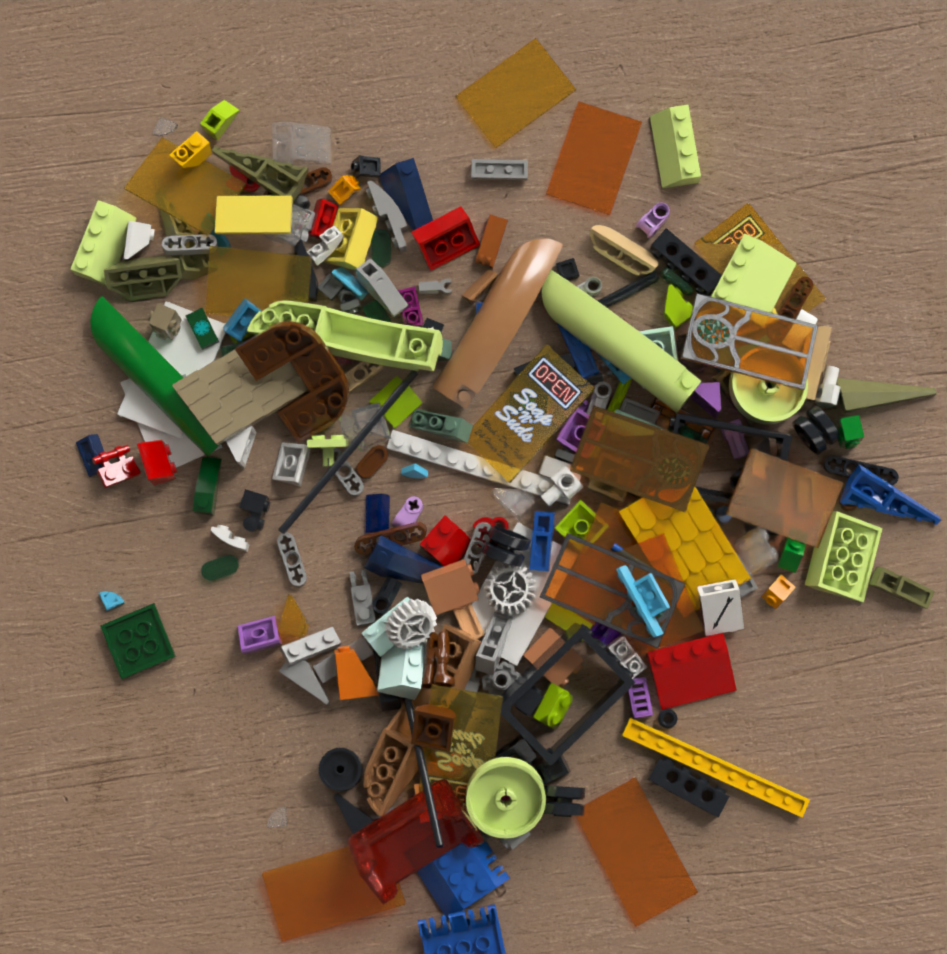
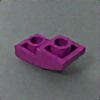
[398,286,424,326]

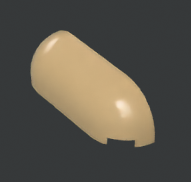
[590,225,658,275]
[800,326,832,401]

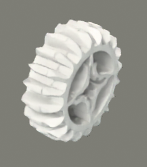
[484,563,537,615]
[385,598,437,650]

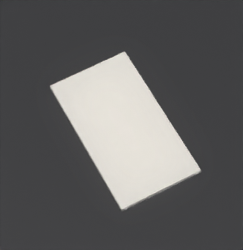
[117,301,226,439]
[458,522,579,666]

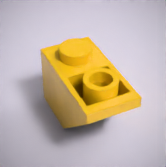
[169,131,212,168]

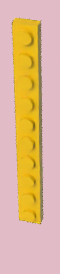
[622,718,810,818]

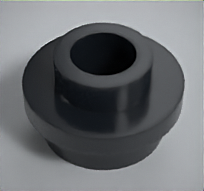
[658,709,678,729]

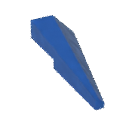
[840,464,941,525]

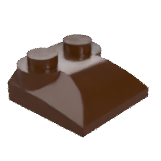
[411,704,456,752]

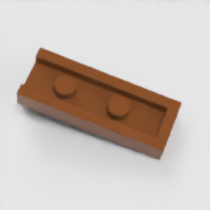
[475,214,508,269]

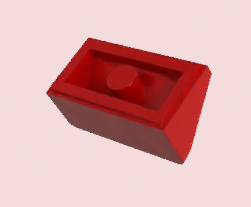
[308,199,339,239]

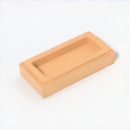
[452,603,485,640]

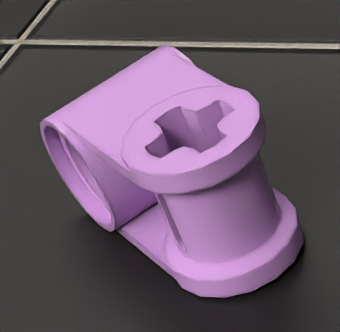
[635,202,670,239]
[392,496,423,532]

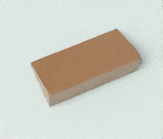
[462,270,498,305]

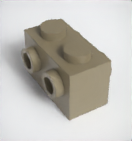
[148,303,182,340]

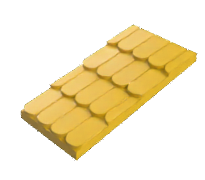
[619,477,752,617]

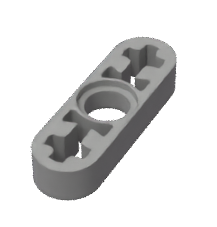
[162,234,218,255]
[328,448,364,496]
[463,522,491,575]
[277,532,307,587]

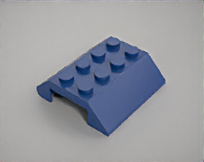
[405,812,510,920]
[418,904,506,954]

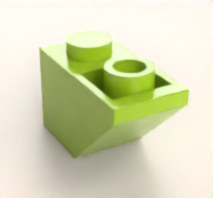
[200,100,240,140]
[664,284,693,331]

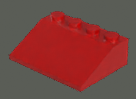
[646,633,737,710]

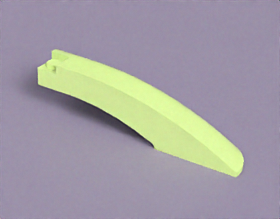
[542,270,701,413]
[247,301,443,371]

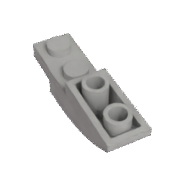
[366,180,408,253]

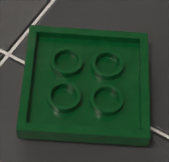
[100,603,176,680]

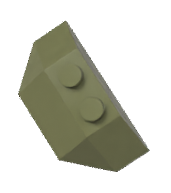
[104,255,183,301]

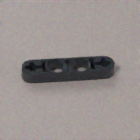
[824,456,899,486]

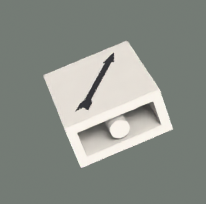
[697,580,744,636]

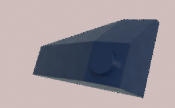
[380,158,433,231]
[364,535,443,584]

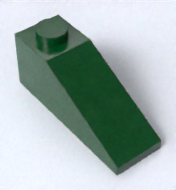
[192,457,222,516]

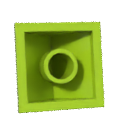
[369,376,422,429]

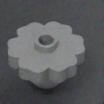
[482,661,520,700]

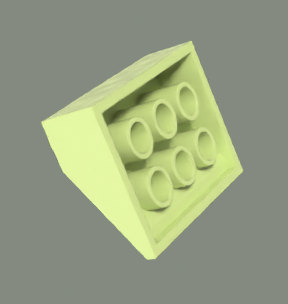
[711,234,797,329]
[805,511,883,602]

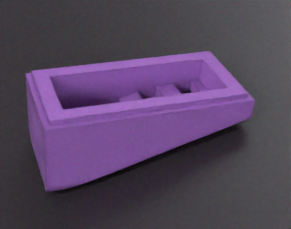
[628,677,653,719]

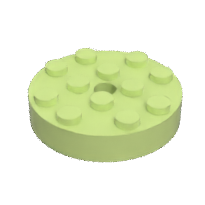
[729,347,808,425]
[466,757,546,838]

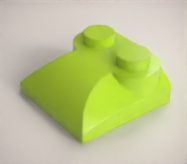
[555,500,609,555]
[533,683,573,730]

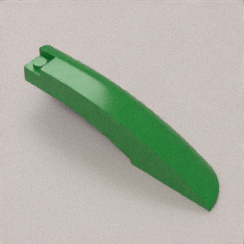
[90,296,222,457]

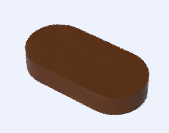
[356,445,389,479]

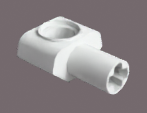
[815,366,841,408]
[541,466,583,507]

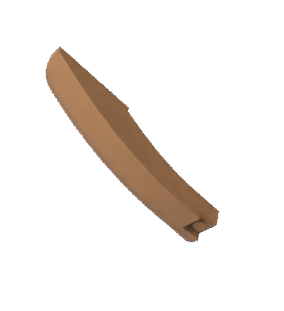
[432,238,563,408]
[364,624,482,817]

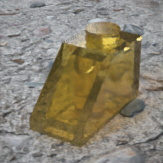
[278,594,309,639]

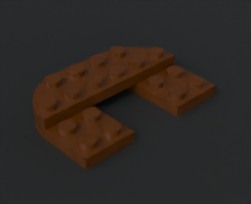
[235,321,349,444]

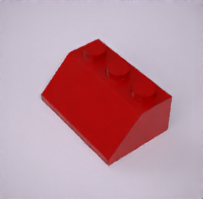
[411,206,480,271]

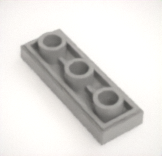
[313,637,373,683]

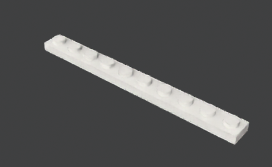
[387,430,571,505]

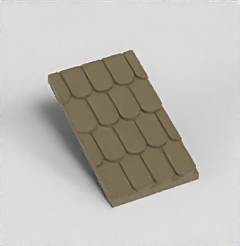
[172,350,310,445]

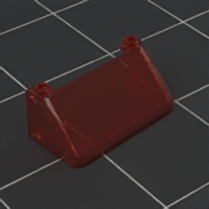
[348,779,484,905]

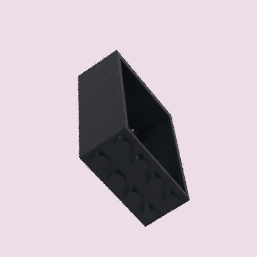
[657,412,792,512]
[492,622,636,765]

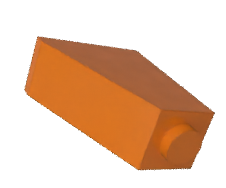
[334,646,379,700]

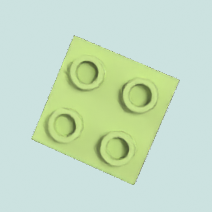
[307,435,349,466]

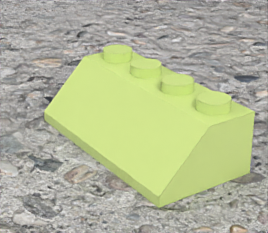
[650,105,701,189]
[70,200,137,286]

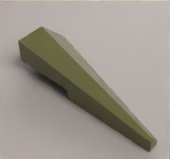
[212,146,309,202]
[156,189,219,280]
[836,378,937,413]

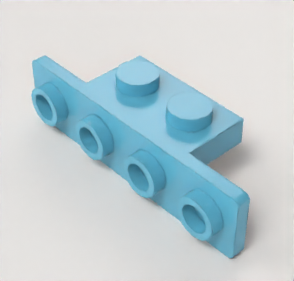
[616,565,670,638]

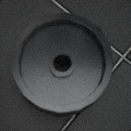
[792,405,840,455]
[482,526,531,567]
[319,748,363,791]
[543,786,585,817]

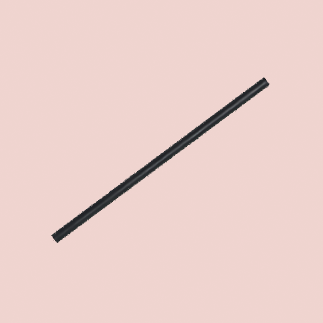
[278,370,418,534]
[403,698,444,848]

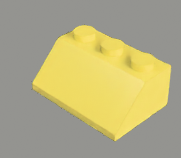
[323,208,378,270]

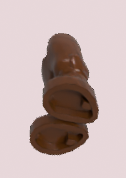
[421,631,455,689]

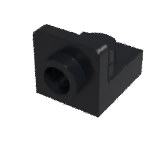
[351,155,381,179]

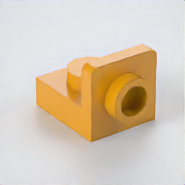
[328,175,361,205]
[762,575,795,609]

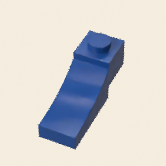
[529,510,556,572]

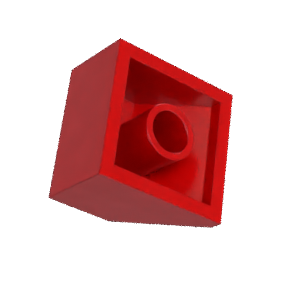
[137,440,177,486]
[420,515,471,566]

